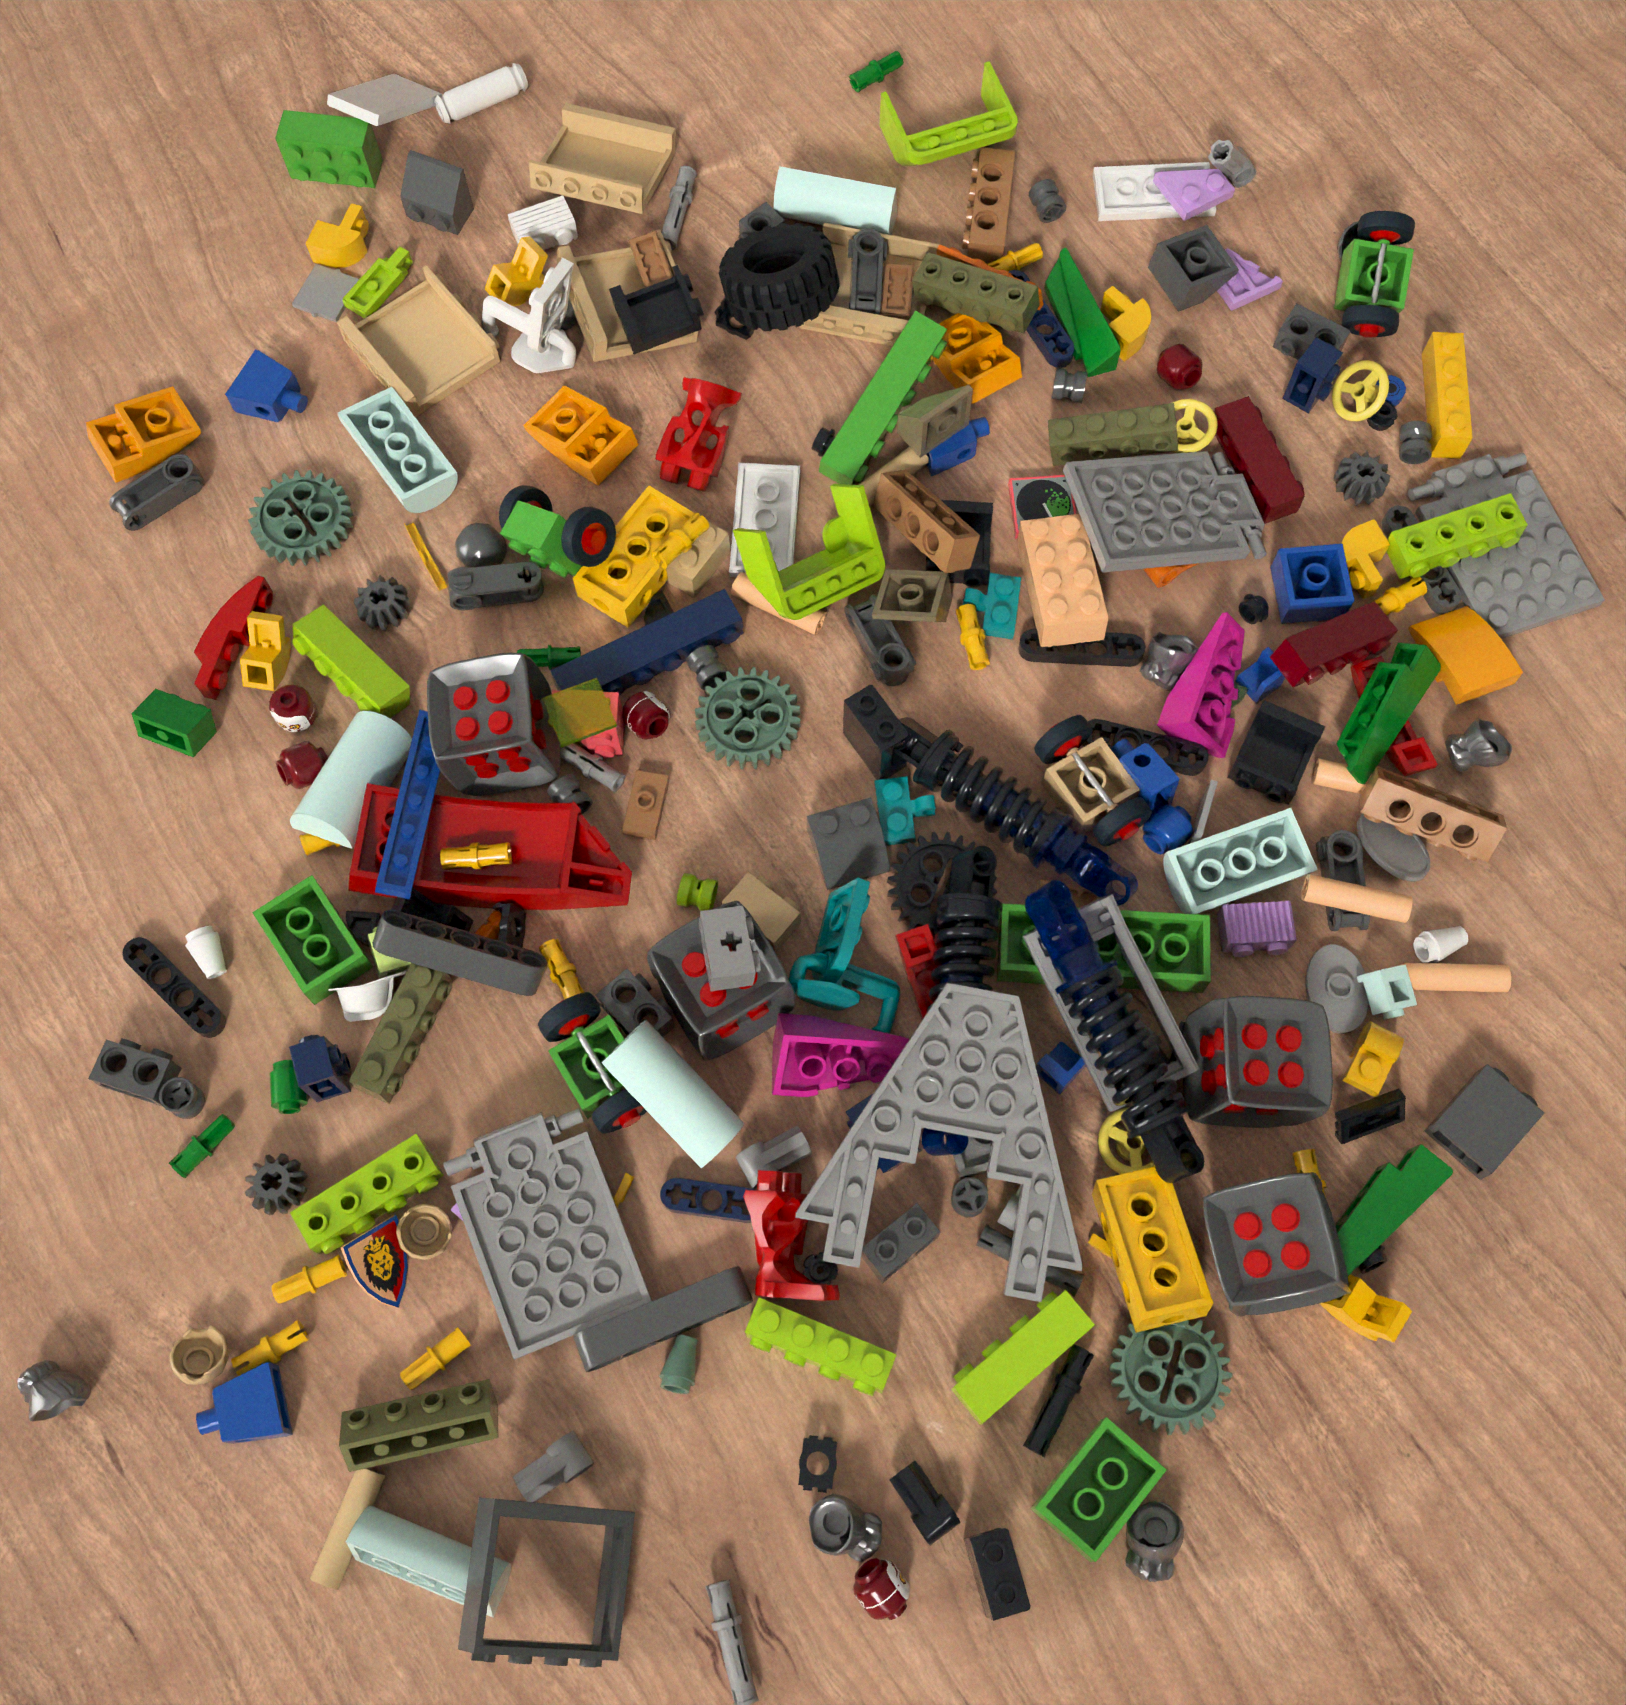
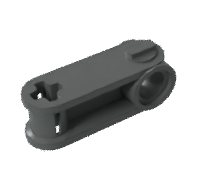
[848,229,887,315]
[109,454,204,531]
[447,562,544,610]
[844,594,916,686]
[1316,830,1370,931]

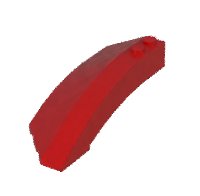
[348,783,632,910]

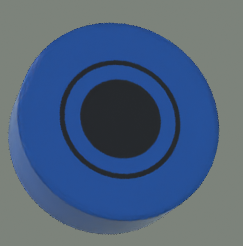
[1376,375,1406,407]

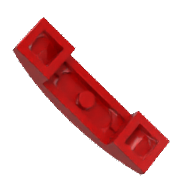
[1350,656,1438,777]
[895,924,937,1019]

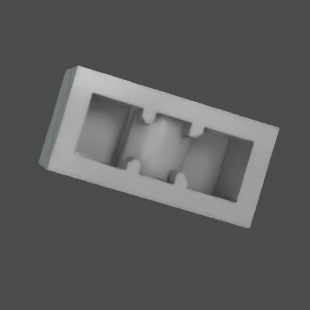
[699,906,760,992]

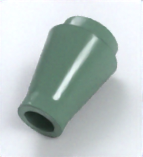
[659,1335,698,1394]

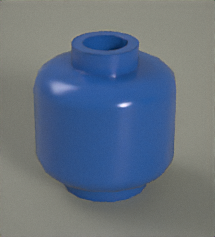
[1143,805,1193,855]

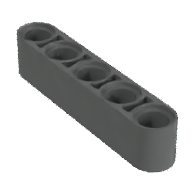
[372,910,547,996]
[573,1266,753,1372]

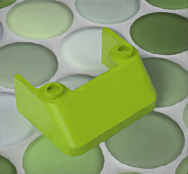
[879,61,1018,166]
[733,484,885,620]

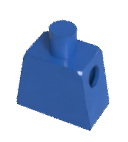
[225,349,308,422]
[927,417,990,476]
[1111,739,1180,815]
[196,1362,293,1444]

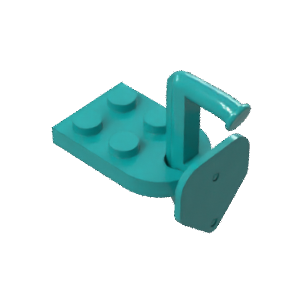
[788,877,900,1034]

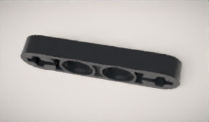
[1018,629,1146,667]
[1083,719,1208,776]
[122,937,226,1038]

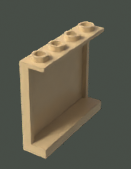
[529,103,676,214]
[800,223,939,346]
[556,229,702,362]
[337,265,500,417]

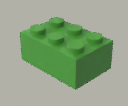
[275,110,383,188]
[252,875,373,1005]
[1030,1417,1167,1562]

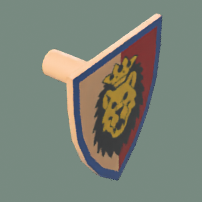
[341,1215,408,1308]

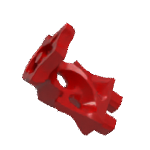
[655,377,742,492]
[743,1170,840,1301]

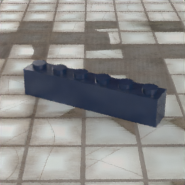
[550,589,744,695]

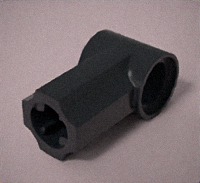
[889,1461,961,1546]

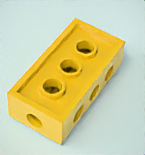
[573,486,700,628]
[1092,1166,1213,1333]

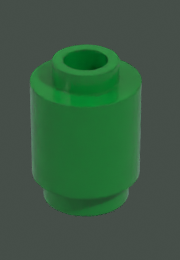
[269,1060,308,1114]

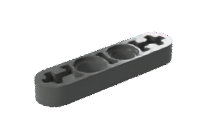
[1382,505,1462,615]

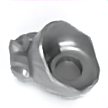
[1140,632,1198,690]
[1445,718,1512,772]
[17,1360,91,1422]
[809,1494,882,1562]
[1125,1501,1184,1582]

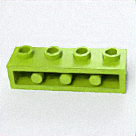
[1386,493,1528,579]
[292,604,410,718]
[290,1134,444,1254]
[951,1290,1095,1425]
[745,1297,897,1396]

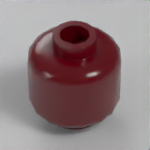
[1156,344,1203,390]
[276,741,328,789]

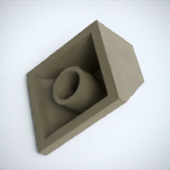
[897,385,973,458]
[872,569,952,622]

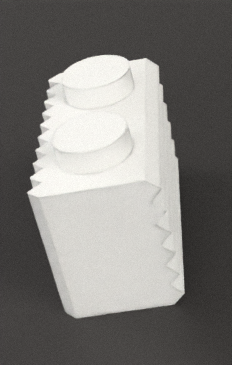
[508,195,578,250]

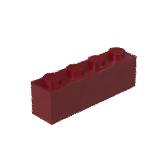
[1214,396,1305,524]
[1270,601,1398,688]

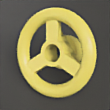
[1332,360,1389,422]
[1171,399,1218,453]
[1098,1107,1155,1174]

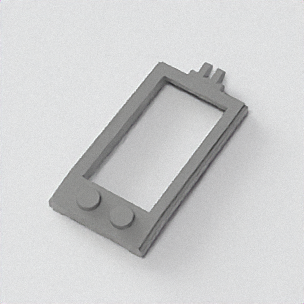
[1022,894,1199,1112]

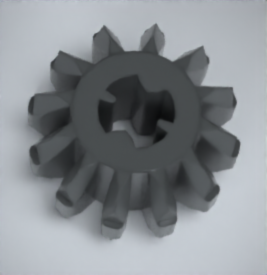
[1334,450,1390,506]
[354,575,411,631]
[245,1153,308,1215]

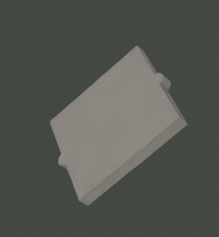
[292,264,359,323]
[1188,780,1218,844]

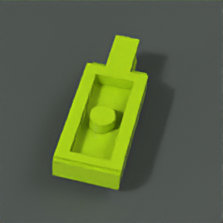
[342,246,413,319]

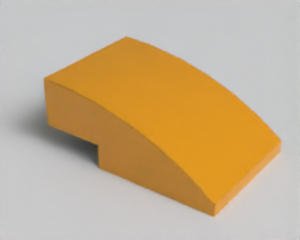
[932,313,1022,405]
[523,385,639,486]
[86,386,201,483]
[1408,606,1523,705]

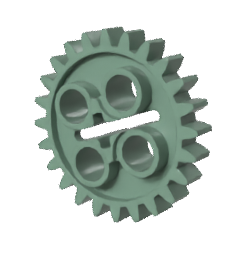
[248,470,354,566]
[695,667,801,770]
[1109,1320,1233,1436]

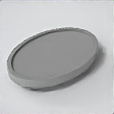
[1357,813,1430,882]
[1305,944,1369,1034]

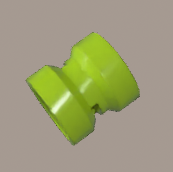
[677,873,718,911]

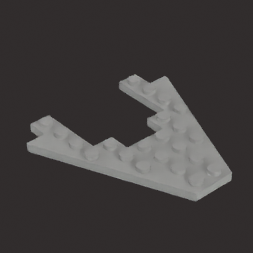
[795,983,1083,1302]

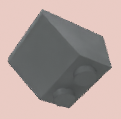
[400,150,474,235]
[1148,225,1239,312]
[807,797,891,890]

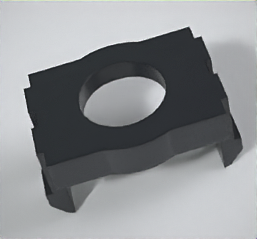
[715,298,754,340]
[493,903,526,948]
[798,1435,837,1493]

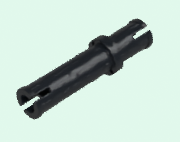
[1023,1344,1094,1458]

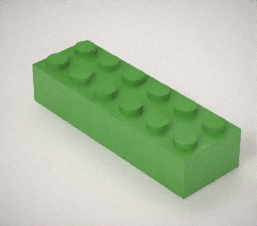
[997,903,1211,993]

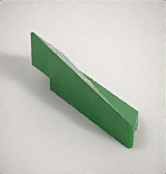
[1044,248,1121,378]
[1336,643,1441,784]
[1335,1144,1453,1276]

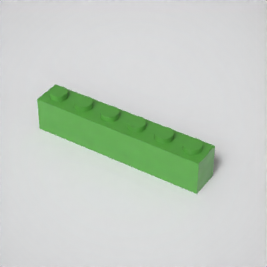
[819,310,948,485]

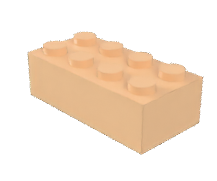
[1017,514,1109,647]

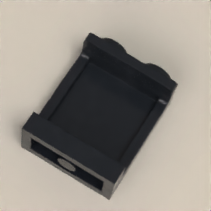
[609,265,704,355]
[925,500,993,587]
[843,685,908,780]
[1227,700,1326,805]
[963,1528,1031,1621]

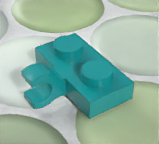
[963,573,1021,640]
[874,776,936,846]

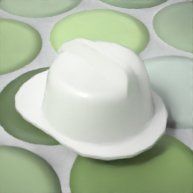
[328,971,407,1022]

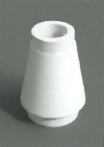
[185,926,227,979]
[1413,926,1468,963]

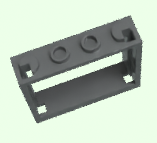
[458,1497,635,1668]

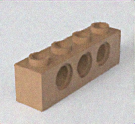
[962,147,1015,264]
[873,469,980,573]
[1359,766,1507,862]

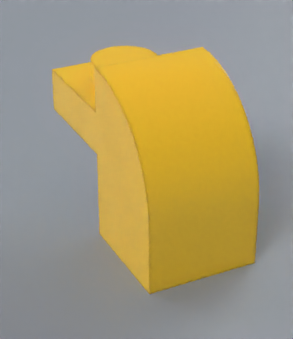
[306,203,369,268]
[485,236,548,307]
[1100,286,1151,362]
[1341,519,1390,599]
[240,611,291,691]
[1342,1021,1404,1097]
[1319,1275,1412,1342]

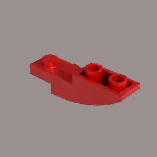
[194,576,273,700]

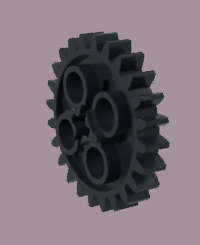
[887,832,997,941]

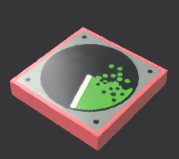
[1008,475,1076,538]

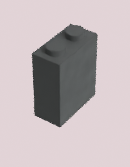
[1424,1064,1544,1180]

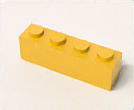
[1422,332,1473,459]

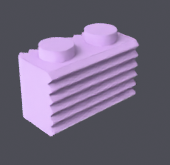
[1217,901,1297,957]

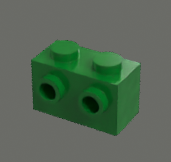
[131,688,217,758]

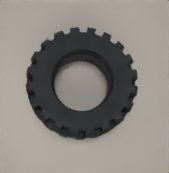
[719,223,840,331]

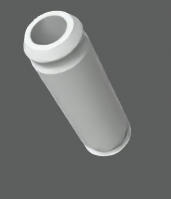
[434,63,528,124]

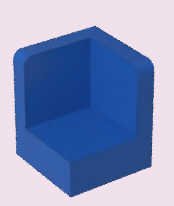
[1235,647,1285,704]
[1036,1042,1086,1094]

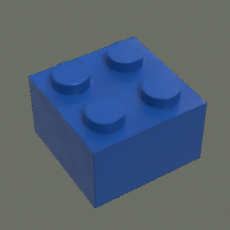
[1270,544,1355,624]

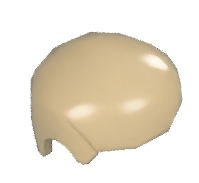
[396,1204,452,1260]
[169,1325,229,1385]

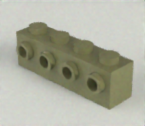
[912,252,1039,334]
[1048,403,1178,466]
[349,963,453,1104]
[339,1379,499,1472]

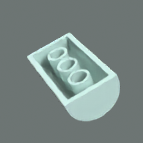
[774,166,897,235]
[338,387,458,513]
[290,711,412,849]
[1163,808,1318,914]
[602,1020,744,1168]
[346,1505,511,1618]

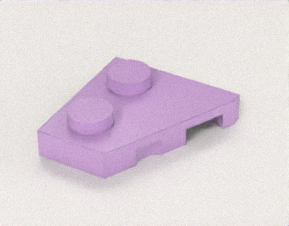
[1153,169,1235,221]
[1217,248,1283,311]

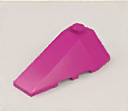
[1157,612,1245,758]
[772,1013,909,1097]

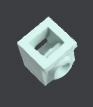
[1357,964,1417,1020]

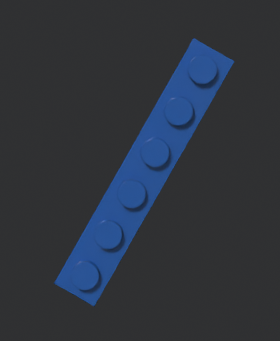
[375,709,440,900]

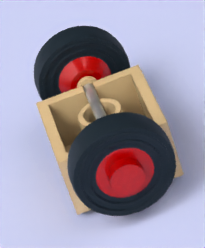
[1034,715,1152,847]

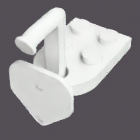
[482,258,576,373]

